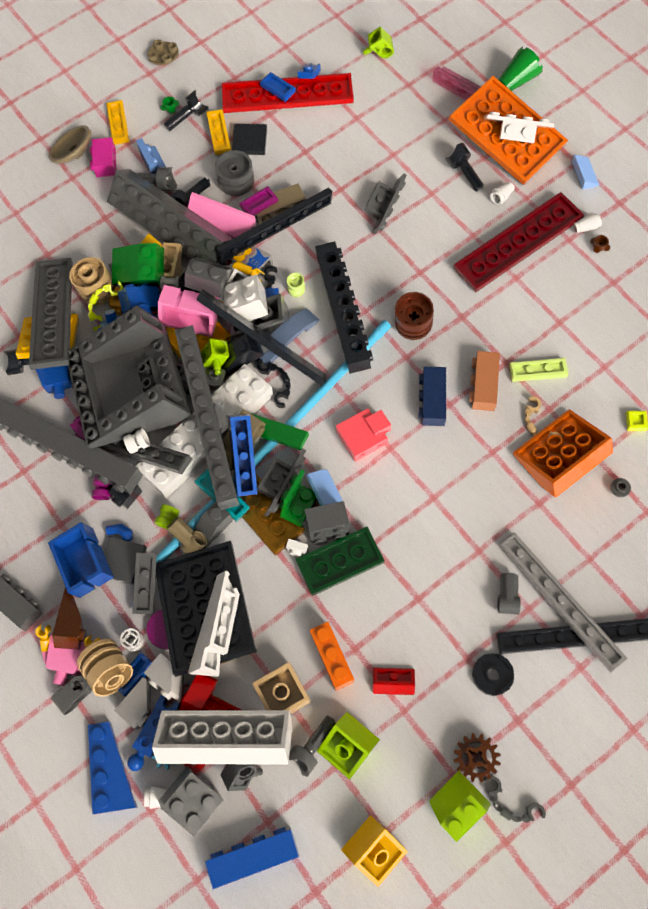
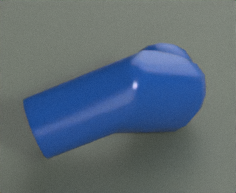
[106,523,133,541]

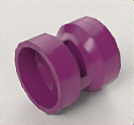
[91,477,112,500]

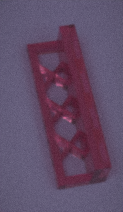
[432,66,480,100]

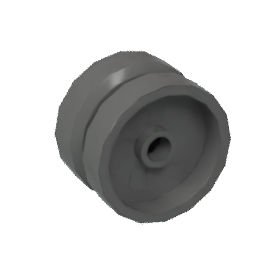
[215,150,254,196]

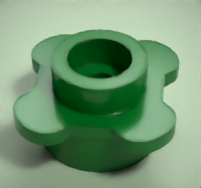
[160,96,179,114]

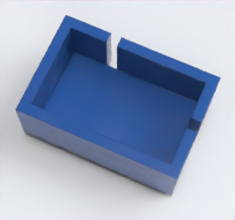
[48,522,114,598]

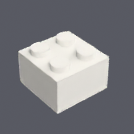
[223,274,268,327]

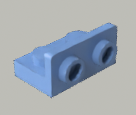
[136,138,166,173]

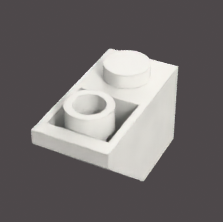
[144,653,183,702]

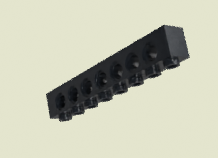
[315,241,373,374]

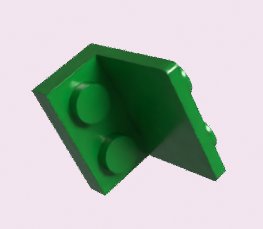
[279,469,317,527]

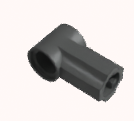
[497,573,521,615]

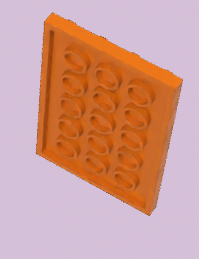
[448,76,568,185]

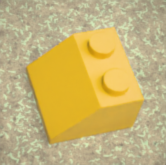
[341,815,408,887]

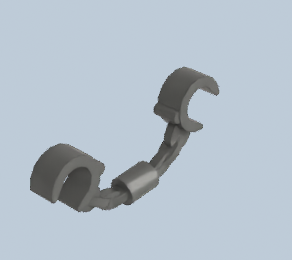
[484,776,546,823]

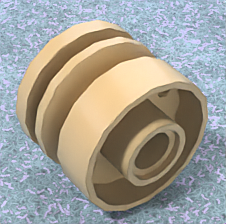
[69,257,116,306]
[76,639,133,697]

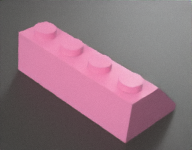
[188,192,257,238]

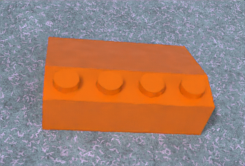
[513,409,613,498]

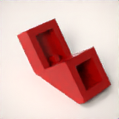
[179,675,218,711]

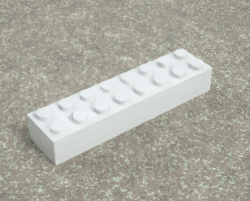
[136,364,273,499]

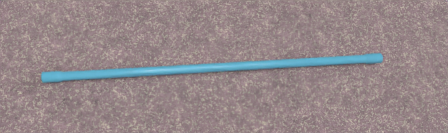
[156,320,391,563]

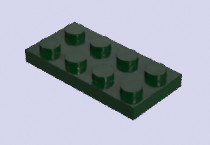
[295,526,385,596]

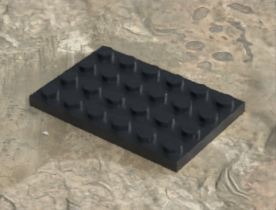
[156,540,257,677]

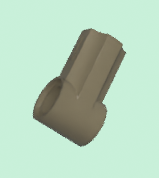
[167,517,207,554]

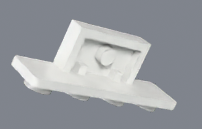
[484,112,554,143]

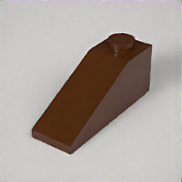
[52,587,86,650]

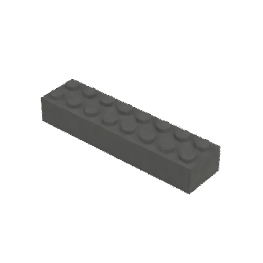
[107,169,233,265]

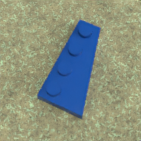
[88,722,138,814]

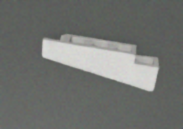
[188,571,240,677]

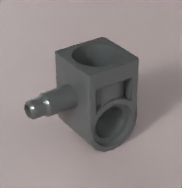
[220,764,263,791]

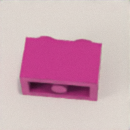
[90,137,117,177]

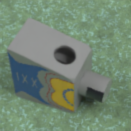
[231,246,273,279]

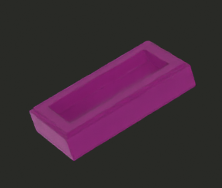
[239,186,278,216]

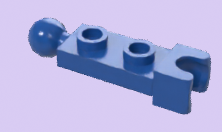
[127,695,180,771]

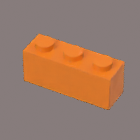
[310,622,354,691]

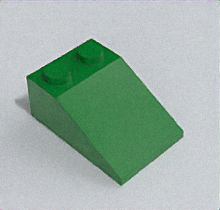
[112,243,164,285]

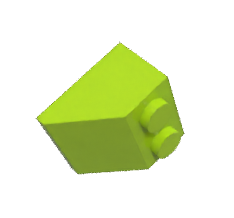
[317,712,380,780]
[429,770,491,842]

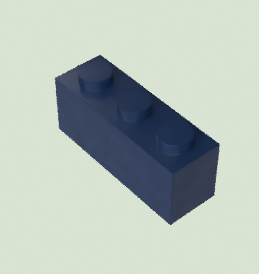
[418,367,446,426]

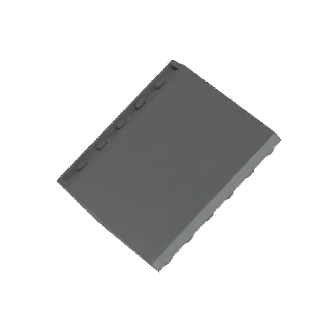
[68,306,192,449]

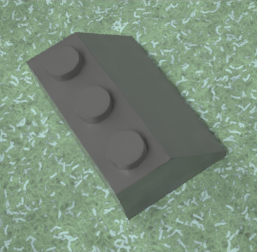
[230,293,290,338]

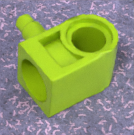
[363,26,394,59]
[201,338,229,375]

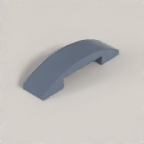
[258,308,319,367]

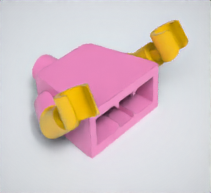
[35,625,100,686]

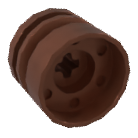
[395,292,434,340]

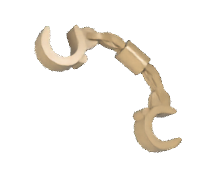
[525,396,563,439]

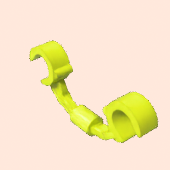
[88,281,123,331]

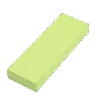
[509,358,568,382]

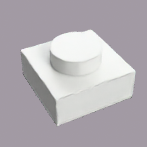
[286,539,309,557]

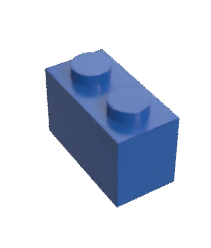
[118,283,160,314]

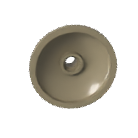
[49,125,91,164]

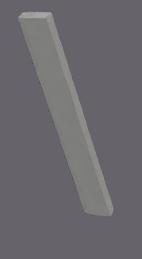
[499,532,628,673]

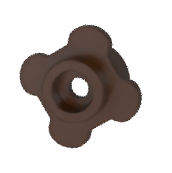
[590,235,610,253]

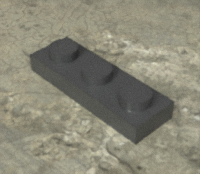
[132,552,157,614]

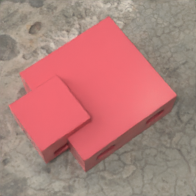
[335,408,391,461]

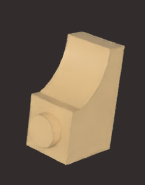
[163,242,183,278]

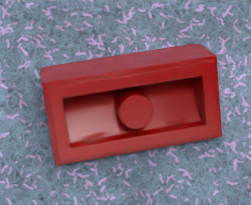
[373,668,415,695]

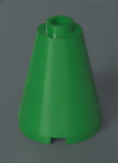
[498,47,543,91]

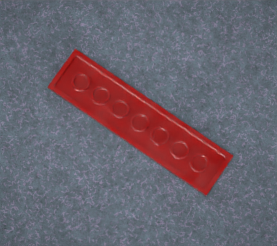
[222,73,354,113]

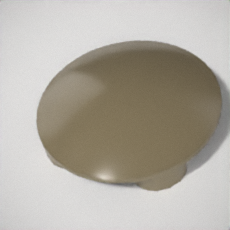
[147,39,179,65]

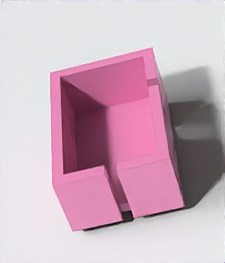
[158,285,219,338]

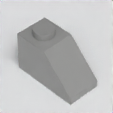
[114,677,151,729]

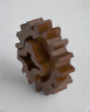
[453,733,501,783]

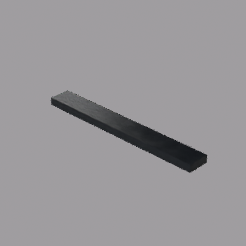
[216,187,333,264]
[197,289,326,385]
[496,619,648,655]

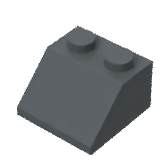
[185,257,232,298]

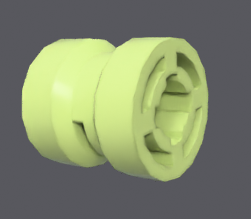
[287,273,305,297]

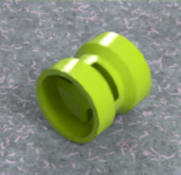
[154,504,180,529]

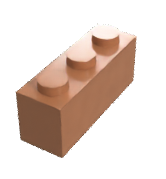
[469,351,500,411]

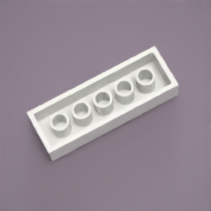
[152,710,293,764]

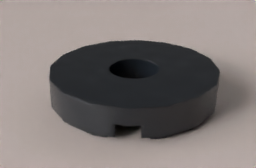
[472,653,514,696]

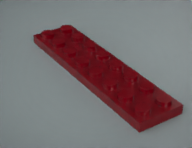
[453,192,584,292]

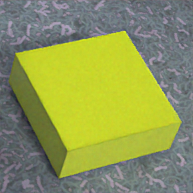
[625,411,648,431]

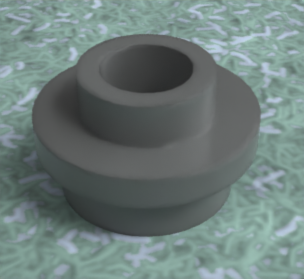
[611,478,631,497]

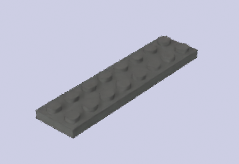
[29,258,73,370]

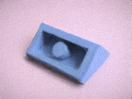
[572,155,599,189]
[306,469,342,506]

